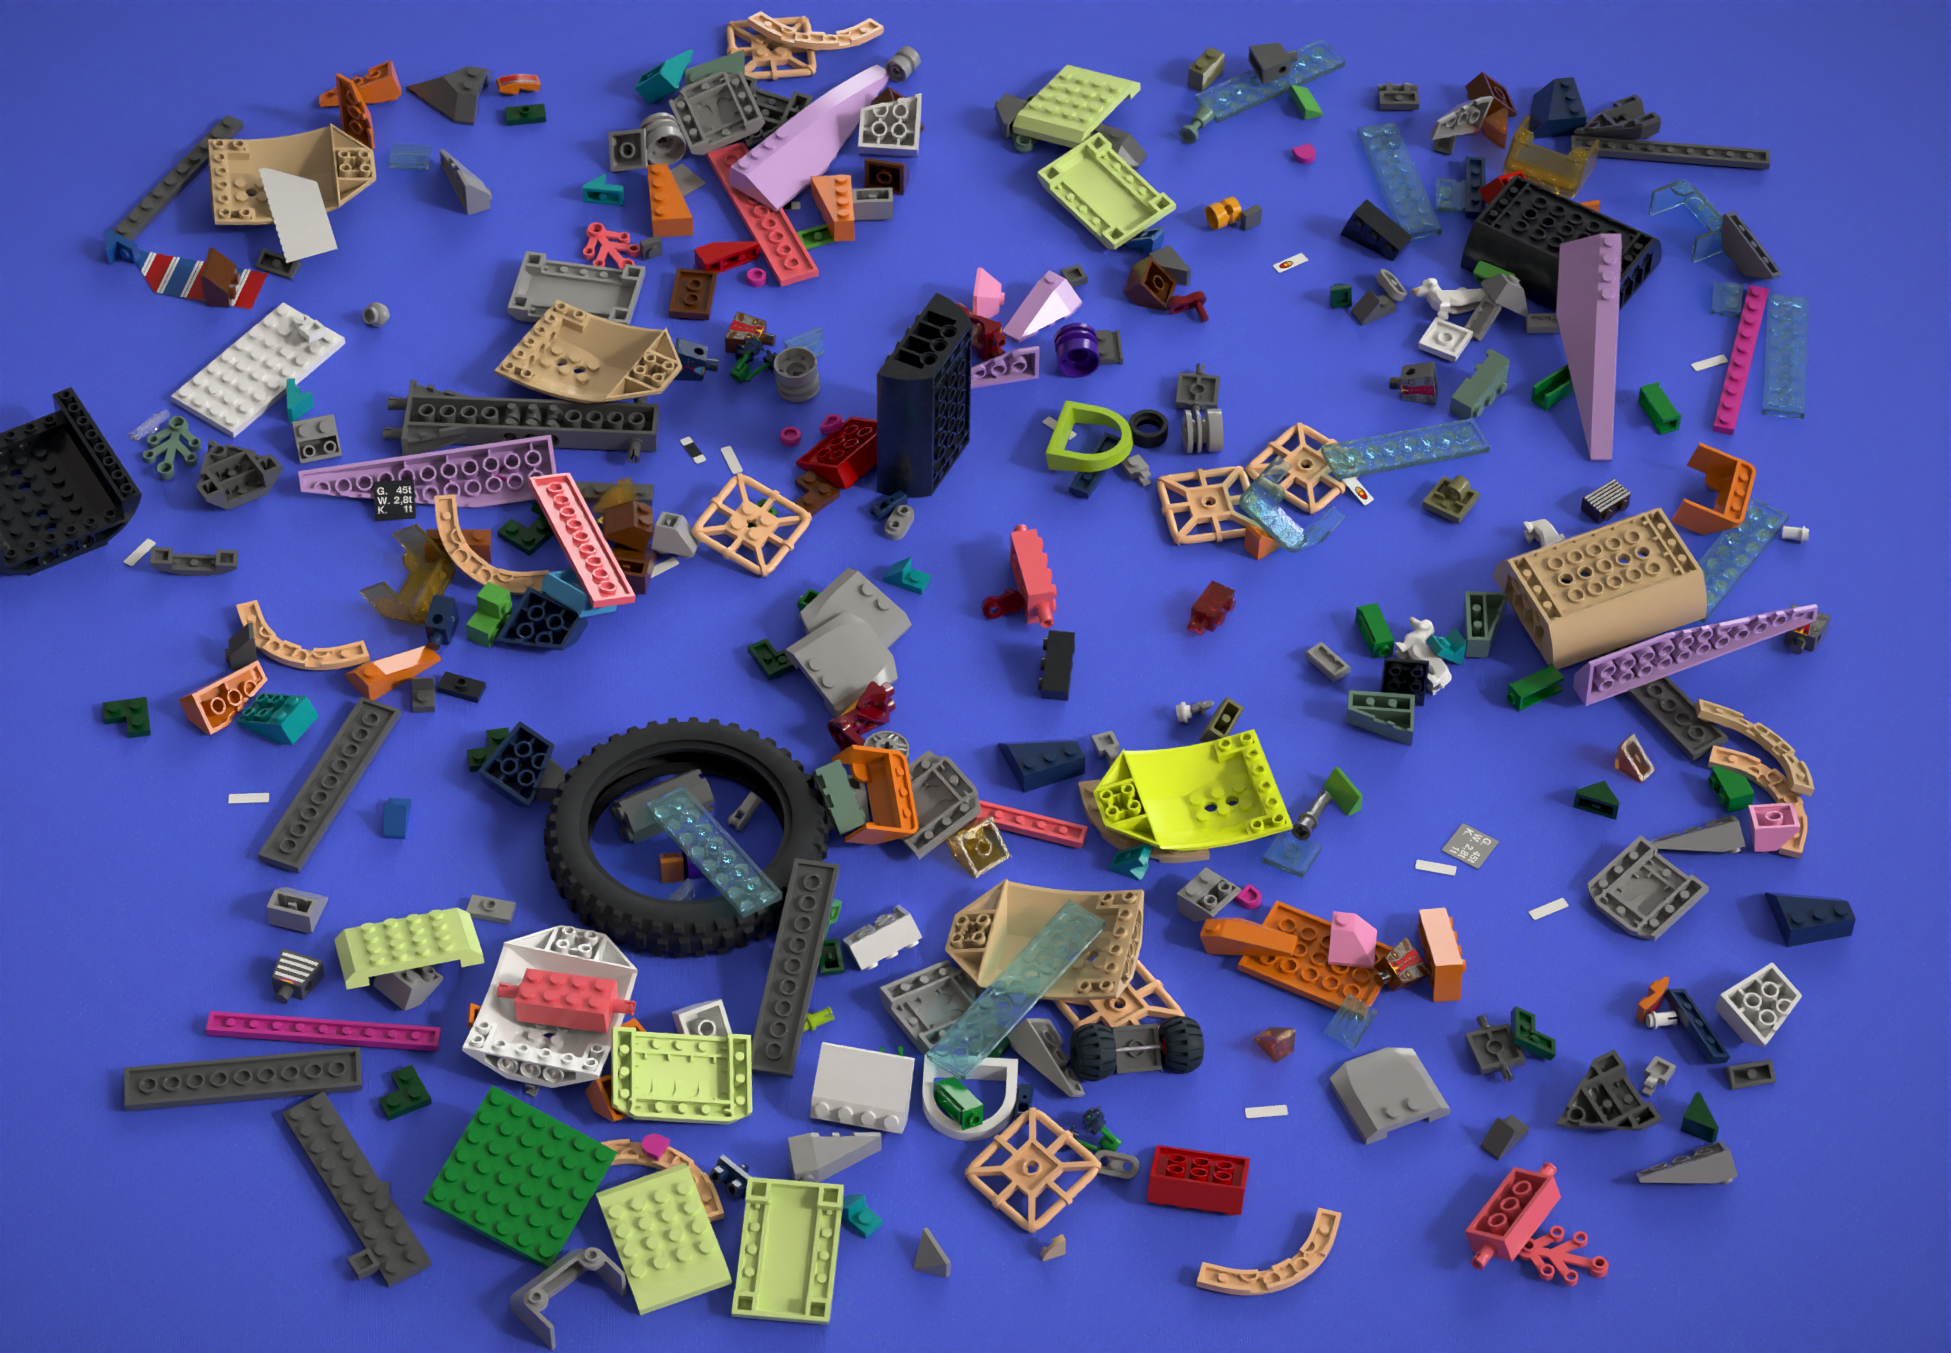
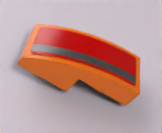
[496,74,541,95]
[1636,976,1670,1023]

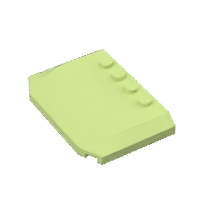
[611,1026,752,1125]

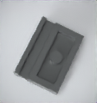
[1095,329,1123,365]

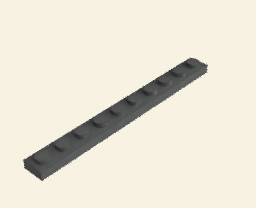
[113,115,244,241]
[1571,135,1770,169]

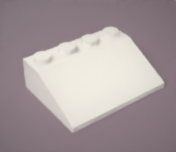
[810,1042,915,1134]

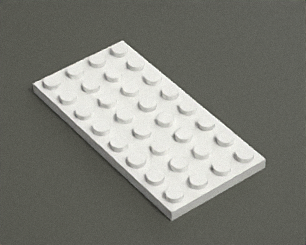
[171,303,345,438]

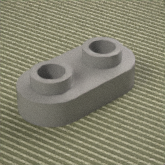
[1376,269,1407,302]
[884,505,914,540]
[1094,1150,1140,1179]

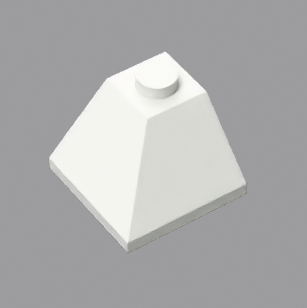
[672,999,732,1037]

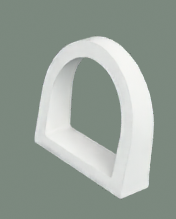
[922,1055,1018,1141]

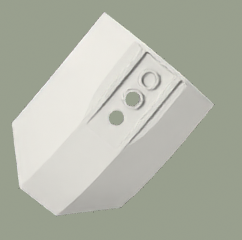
[462,925,638,1088]

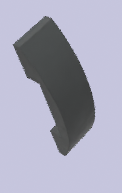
[150,547,238,576]

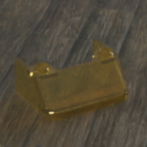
[1503,115,1600,198]
[359,524,455,626]

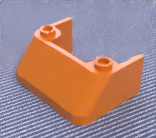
[1671,443,1756,535]
[831,745,918,845]

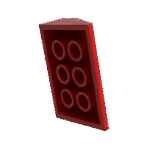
[795,417,877,489]
[1147,1145,1250,1216]

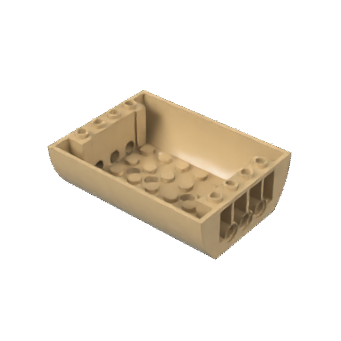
[1492,508,1707,670]

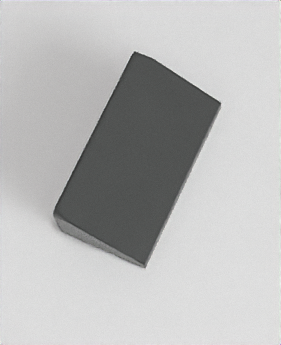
[255,248,302,280]
[1723,1059,1776,1090]

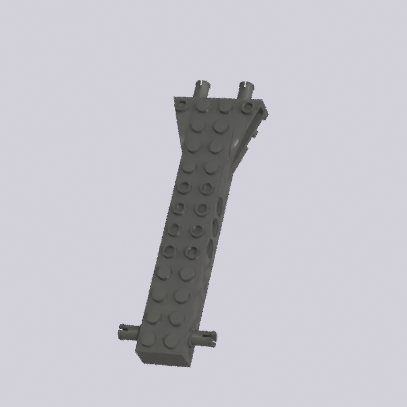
[383,379,660,463]

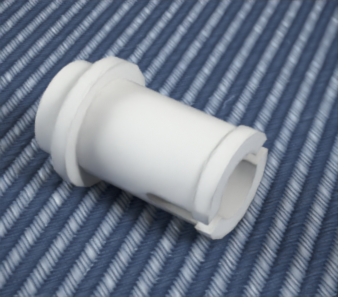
[1782,525,1809,543]
[1646,1010,1677,1029]

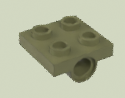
[1422,475,1480,524]

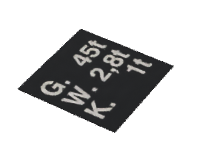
[374,479,416,521]

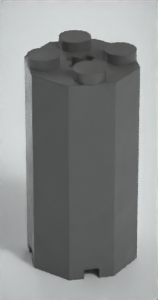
[610,769,714,844]

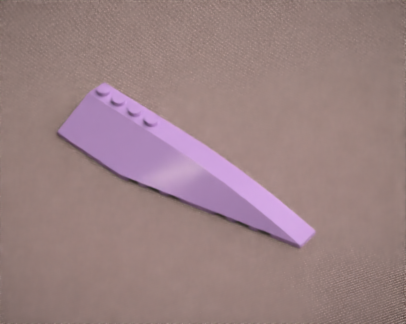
[730,65,890,212]
[1556,234,1622,462]
[298,435,557,509]
[1573,604,1818,706]

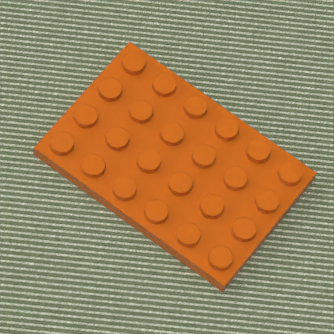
[1237,900,1393,1021]

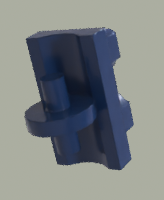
[709,1155,751,1199]

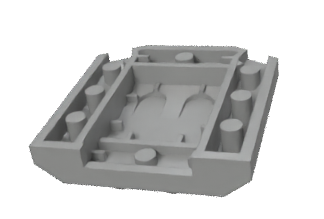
[669,71,765,155]
[798,568,912,649]
[784,611,898,718]
[867,751,982,859]
[1587,835,1709,941]
[879,960,998,1055]
[1329,1047,1450,1145]

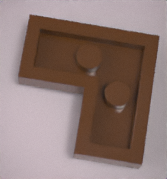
[795,469,840,517]

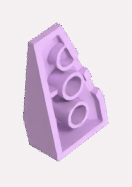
[1002,270,1082,343]
[971,346,1040,389]

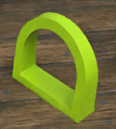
[1045,401,1133,472]

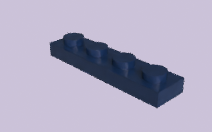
[1465,156,1486,218]
[1069,432,1121,499]
[1664,989,1730,1063]

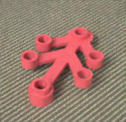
[583,222,640,270]
[1518,1226,1609,1287]

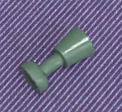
[1179,105,1214,144]

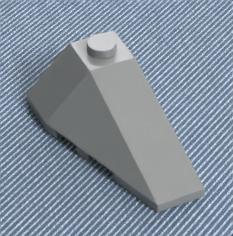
[1007,1018,1085,1097]

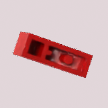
[1479,170,1527,205]
[694,241,760,274]

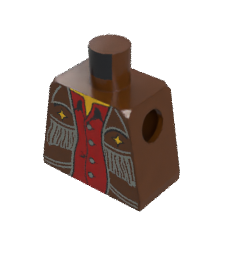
[725,311,776,355]
[1374,937,1431,992]

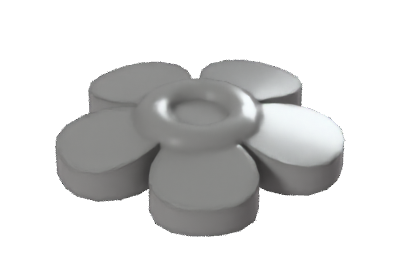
[1190,700,1214,715]

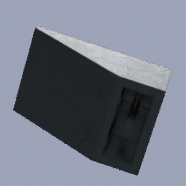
[1380,658,1429,706]

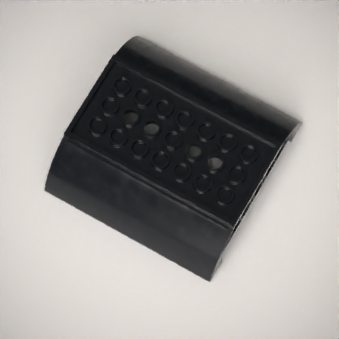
[0,387,142,576]

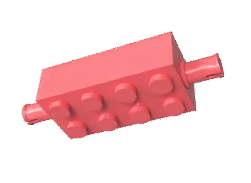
[1010,525,1057,628]
[497,968,636,1033]
[1465,1162,1561,1270]

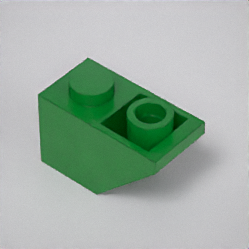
[1708,766,1754,813]

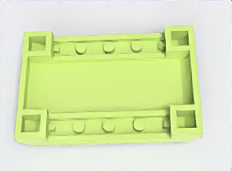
[1012,65,1141,148]
[1037,132,1176,250]
[334,908,484,990]
[595,1162,732,1316]
[731,1177,844,1325]

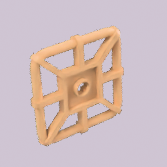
[726,16,816,81]
[1245,422,1366,514]
[1156,466,1262,545]
[691,473,812,577]
[1053,960,1185,1030]
[965,1107,1101,1233]

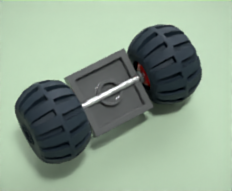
[1070,1016,1204,1082]

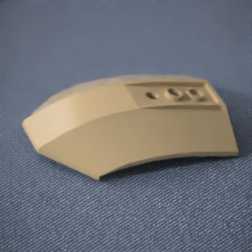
[208,123,376,225]
[494,300,682,403]
[945,878,1144,1001]

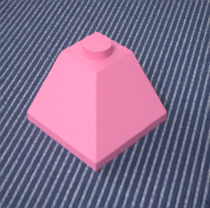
[973,267,1005,319]
[1748,803,1800,853]
[1328,911,1377,969]

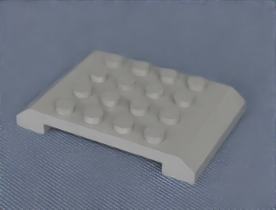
[507,251,646,325]

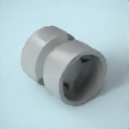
[885,46,921,82]

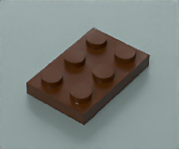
[669,268,718,320]

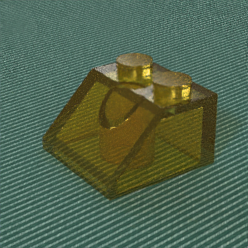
[593,477,639,513]
[945,817,1011,878]

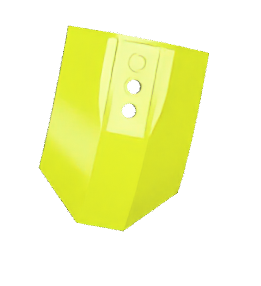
[1093,729,1293,851]

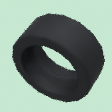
[1129,409,1168,448]

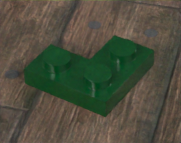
[497,517,554,556]
[748,638,796,680]
[102,697,151,738]
[467,727,509,772]
[1510,1006,1556,1061]
[378,1065,432,1121]

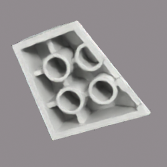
[858,93,922,157]
[843,905,922,970]
[1715,962,1802,1047]

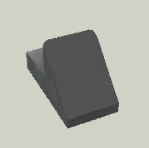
[1351,290,1397,325]
[412,676,435,713]
[1480,1115,1529,1161]

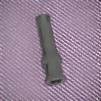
[1291,791,1331,840]

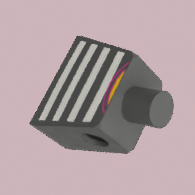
[272,949,324,1004]

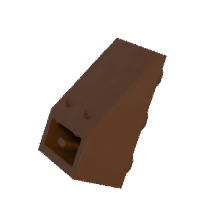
[611,543,659,595]

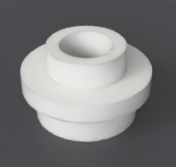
[1176,702,1192,724]

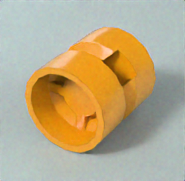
[1205,196,1242,230]

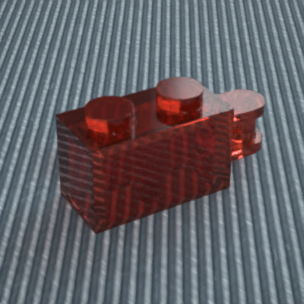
[1187,580,1236,636]

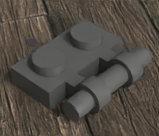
[1377,82,1419,110]

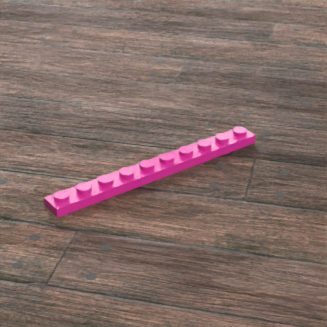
[1713,285,1769,435]
[206,1011,441,1052]

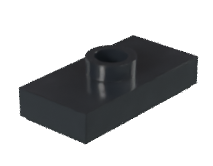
[437,671,486,703]

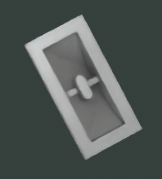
[913,1227,951,1278]

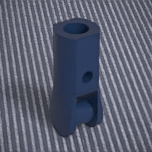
[869,490,908,521]
[1014,1083,1034,1124]

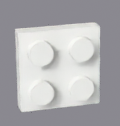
[1418,317,1473,362]

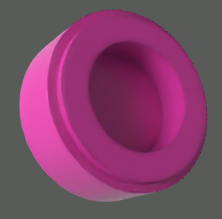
[746,268,767,287]
[780,427,801,447]

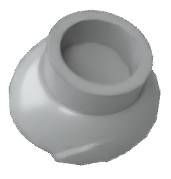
[362,302,390,327]

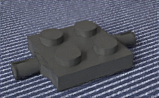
[1175,363,1220,419]
[1465,1015,1525,1082]

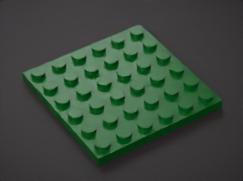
[423,1085,618,1269]

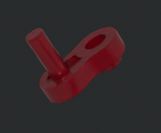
[1166,291,1209,323]
[981,588,1024,619]

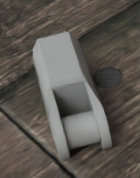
[727,792,763,832]

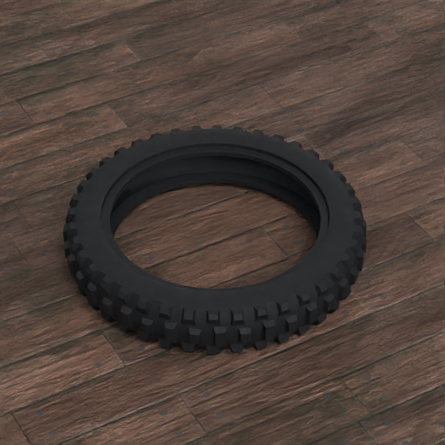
[544,717,829,958]

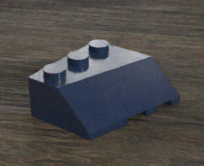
[1527,77,1587,139]
[496,587,588,651]
[478,721,555,808]
[998,739,1086,793]
[1765,892,1856,947]

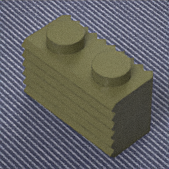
[1188,47,1225,92]
[1199,697,1244,743]

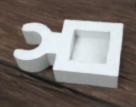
[294,315,328,343]

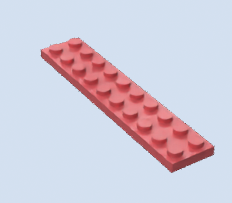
[707,142,819,287]
[529,473,635,608]

